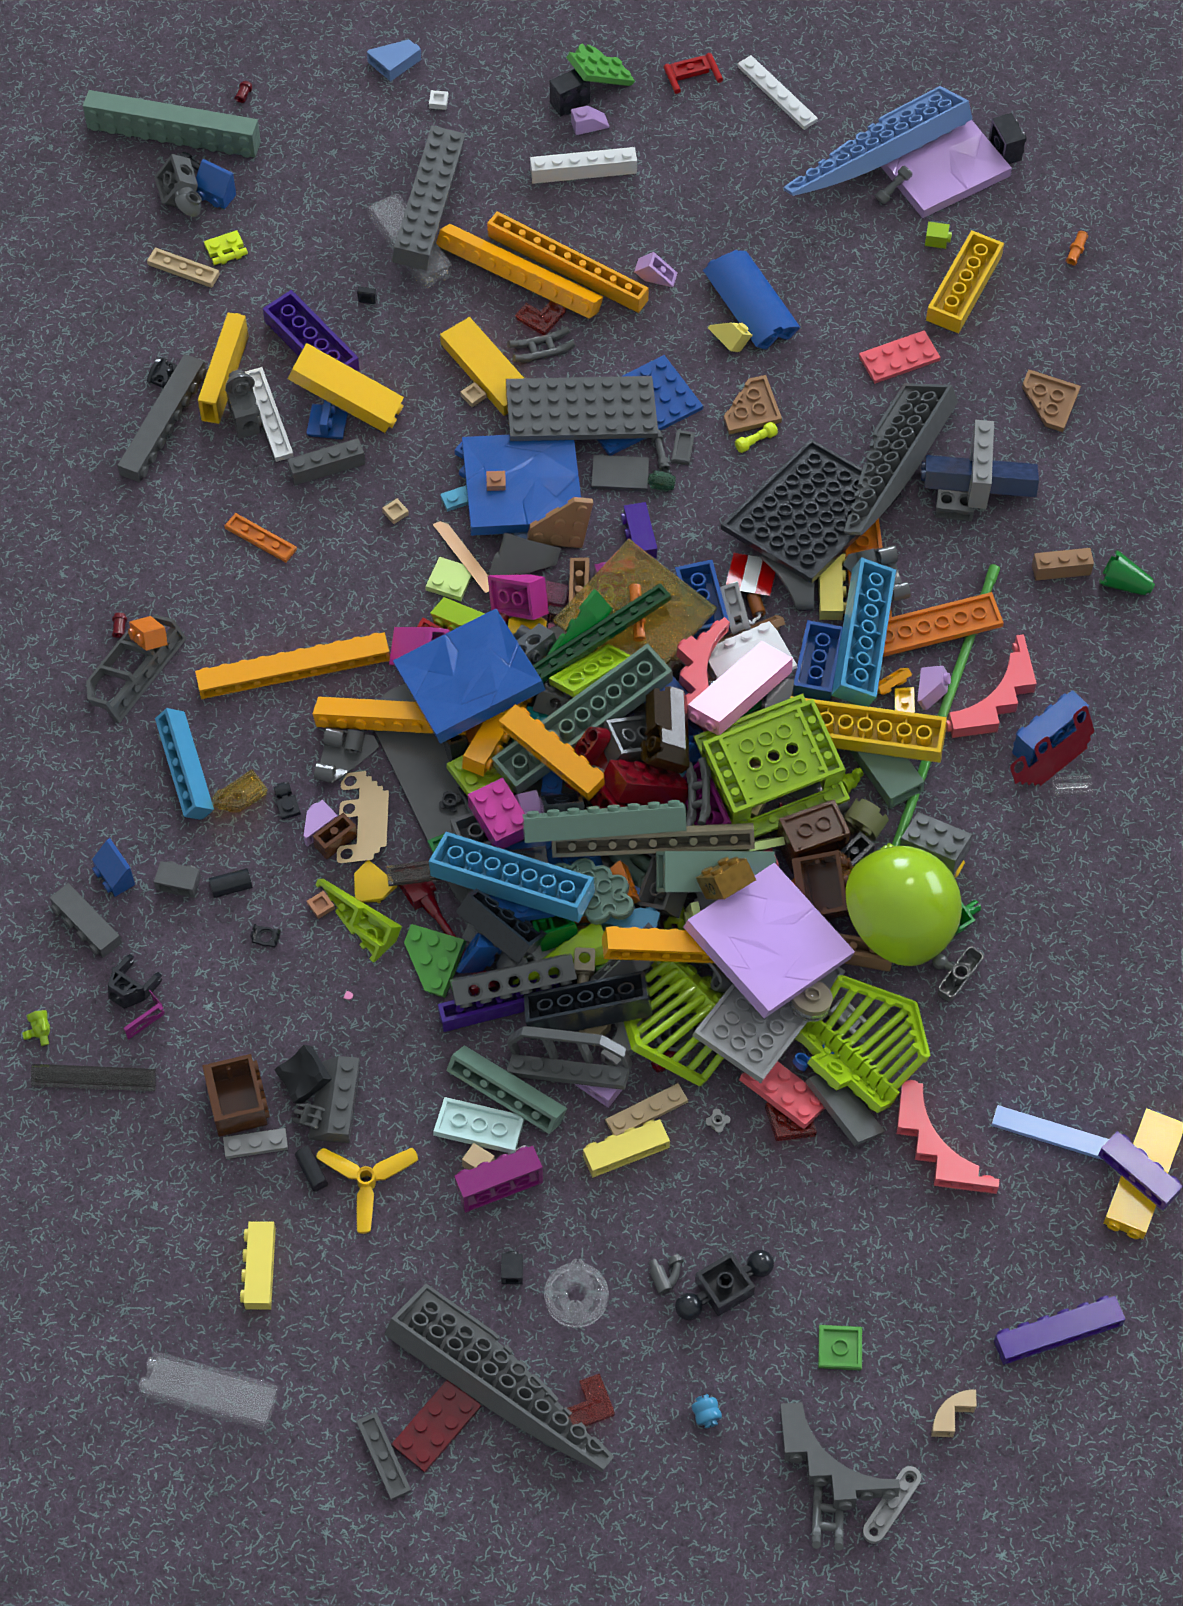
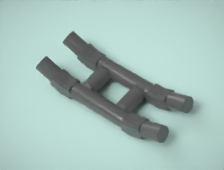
[507,326,576,363]
[686,757,711,826]
[812,1486,844,1551]

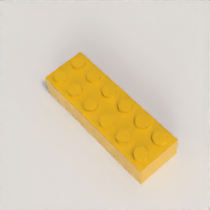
[926,230,1004,334]

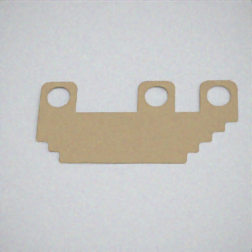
[337,771,389,863]

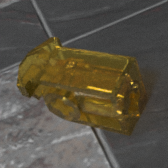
[212,769,267,813]

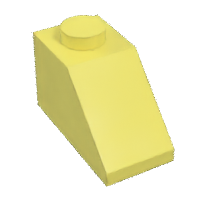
[708,322,752,352]

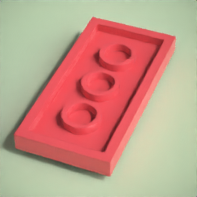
[859,330,941,384]
[740,1062,825,1129]

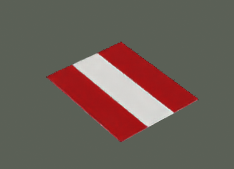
[726,553,775,596]

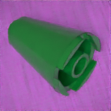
[1099,550,1155,596]

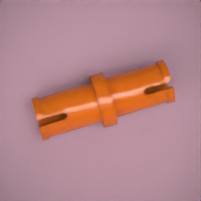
[1066,231,1088,266]

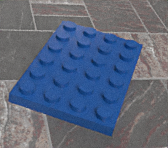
[597,355,703,456]

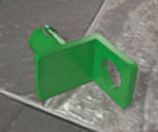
[954,900,981,936]

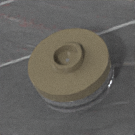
[789,981,833,1022]

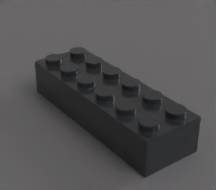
[524,970,653,1040]

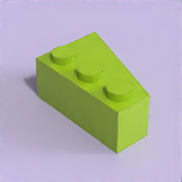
[430,597,485,631]

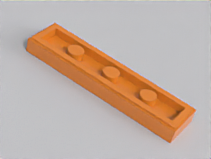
[224,513,297,563]

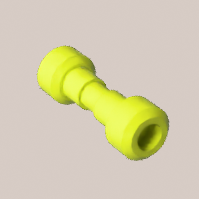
[735,422,778,453]

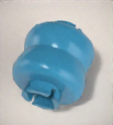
[692,1394,722,1429]

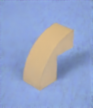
[931,1390,976,1437]

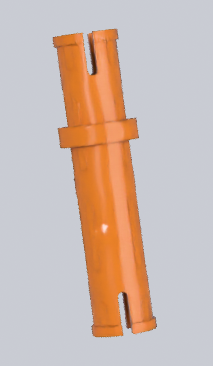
[629,584,646,642]

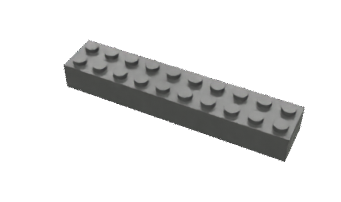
[392,125,465,271]

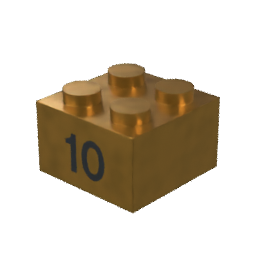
[696,857,756,899]

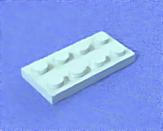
[433,1097,525,1154]

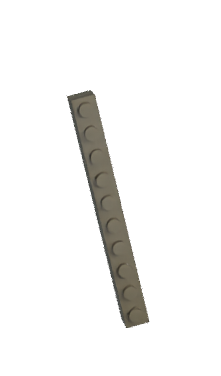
[552,823,755,858]

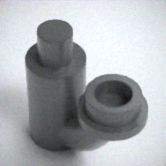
[649,1254,684,1295]

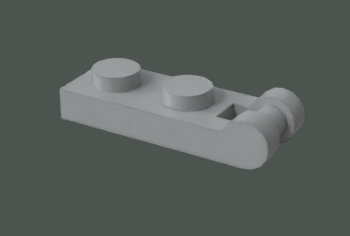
[720,582,751,635]

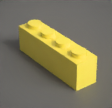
[818,554,847,620]
[583,1119,670,1178]
[240,1222,276,1310]

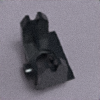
[108,954,162,1009]

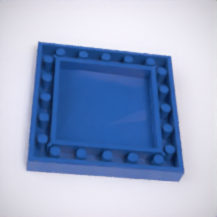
[462,435,581,536]
[393,609,545,744]

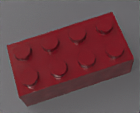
[604,759,688,805]

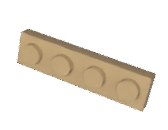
[147,248,220,288]
[605,1083,688,1136]

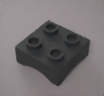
[274,1045,332,1103]

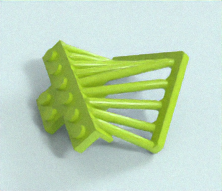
[624,961,725,1087]
[795,975,931,1113]

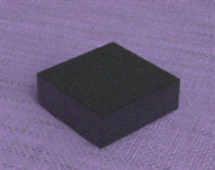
[357,286,377,304]

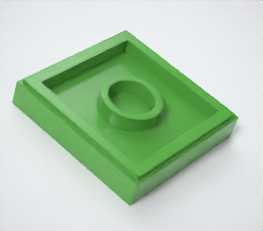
[818,1325,862,1370]

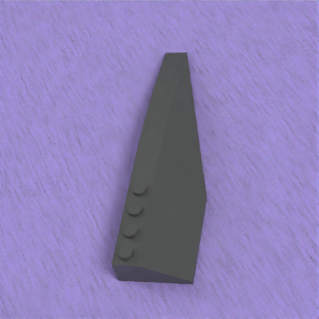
[384,1284,614,1472]

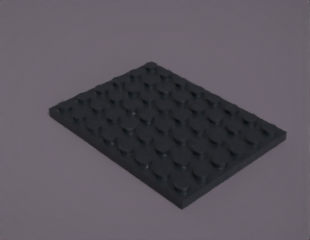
[721,439,901,584]

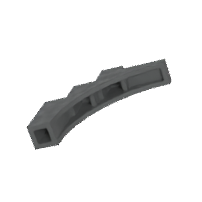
[780,1402,900,1511]

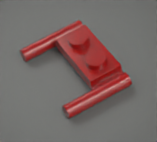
[663,53,723,94]

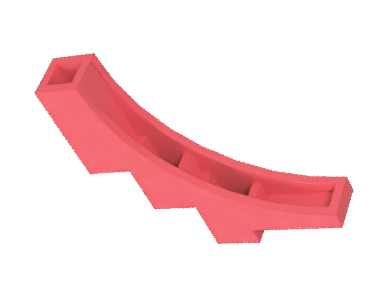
[677,617,730,732]

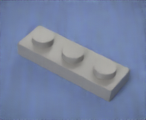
[223,1128,288,1159]

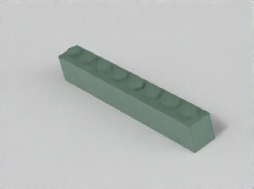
[522,800,686,843]

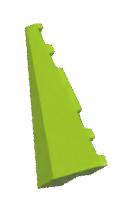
[316,879,402,962]
[512,923,610,985]

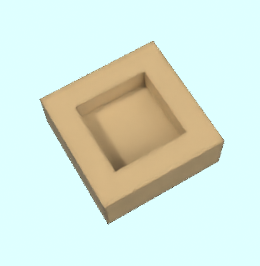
[460,382,486,407]
[382,498,409,524]

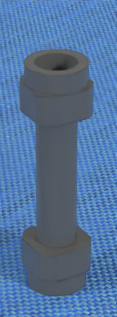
[651,429,671,471]

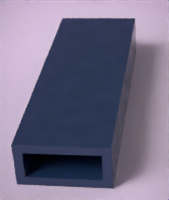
[921,455,1039,497]

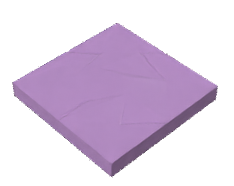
[881,120,1012,218]
[683,863,855,1019]

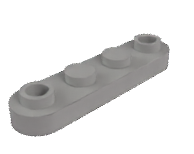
[862,1466,921,1544]

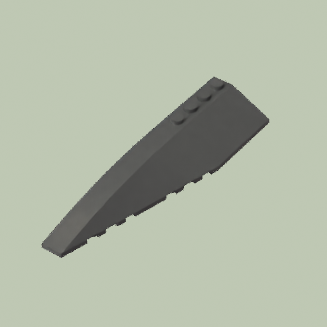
[844,383,958,535]

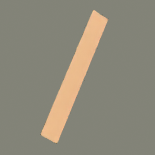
[433,521,489,593]

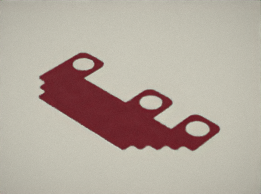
[1010,706,1095,786]

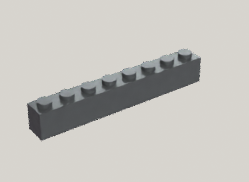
[117,354,207,482]

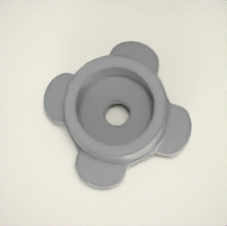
[706,1109,730,1133]

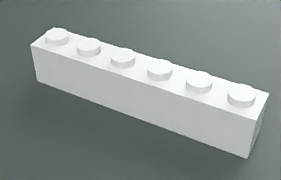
[530,147,637,184]

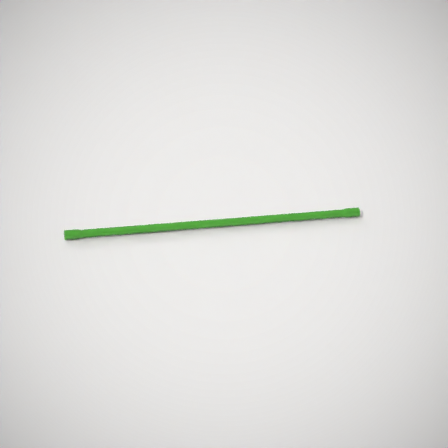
[892,564,1000,846]

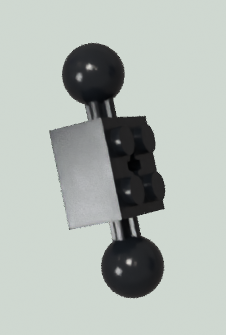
[675,1250,774,1320]

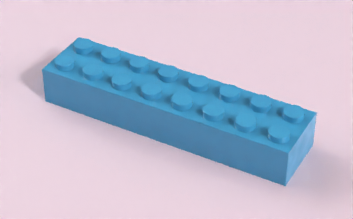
[832,557,896,707]
[429,832,595,923]

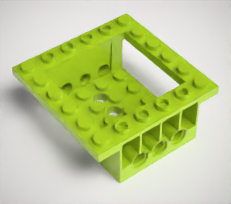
[693,694,850,838]

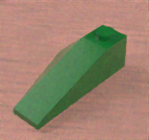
[547,589,613,656]

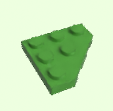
[404,924,467,998]

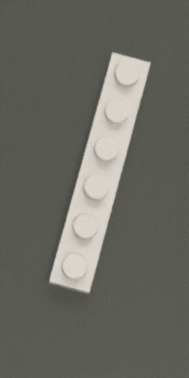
[738,55,818,130]
[245,367,294,462]

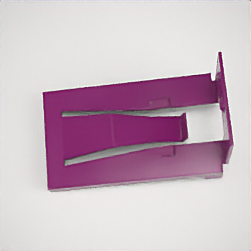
[124,990,165,1040]

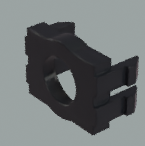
[250,924,281,948]

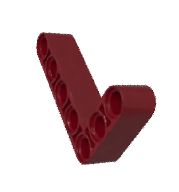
[573,727,627,809]

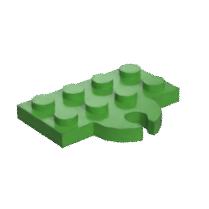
[566,44,635,86]

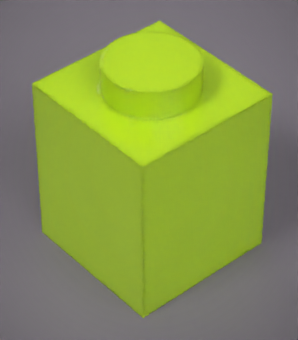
[925,222,952,249]

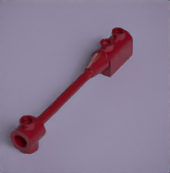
[394,863,498,995]

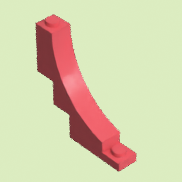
[946,634,1037,738]
[896,1080,999,1194]

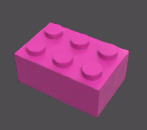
[468,778,525,849]

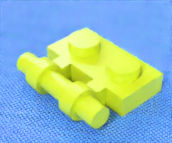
[204,230,248,265]

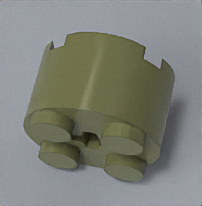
[843,798,889,841]

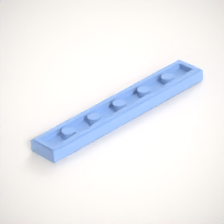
[991,1105,1109,1160]

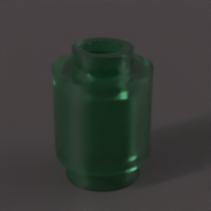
[647,470,676,492]

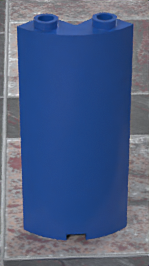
[703,250,800,349]

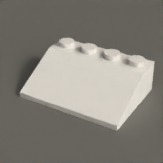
[707,621,798,681]

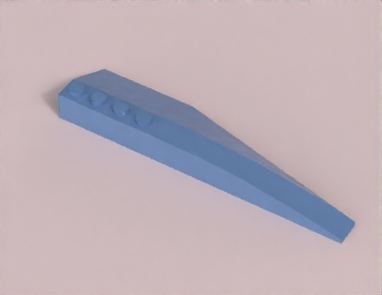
[783,86,972,196]

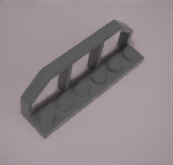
[86,615,187,723]
[507,1026,633,1090]

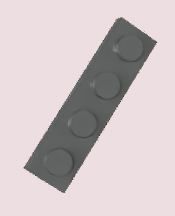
[356,1412,411,1501]

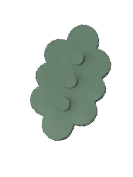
[555,858,634,925]

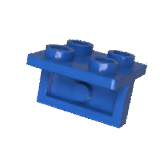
[307,400,348,439]

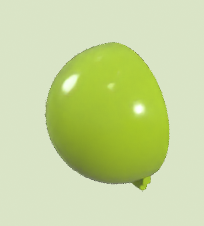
[846,843,962,966]

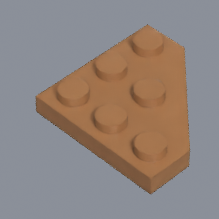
[1022,369,1081,432]
[724,375,782,435]
[527,497,593,548]

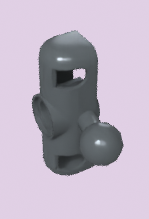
[932,947,984,1001]

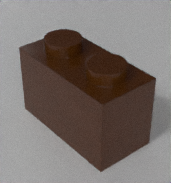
[312,812,357,860]

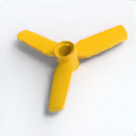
[316,1148,418,1234]

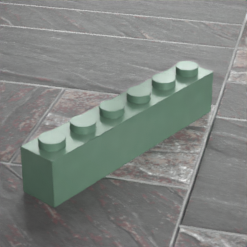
[446,1045,567,1134]

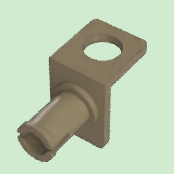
[574,947,595,984]

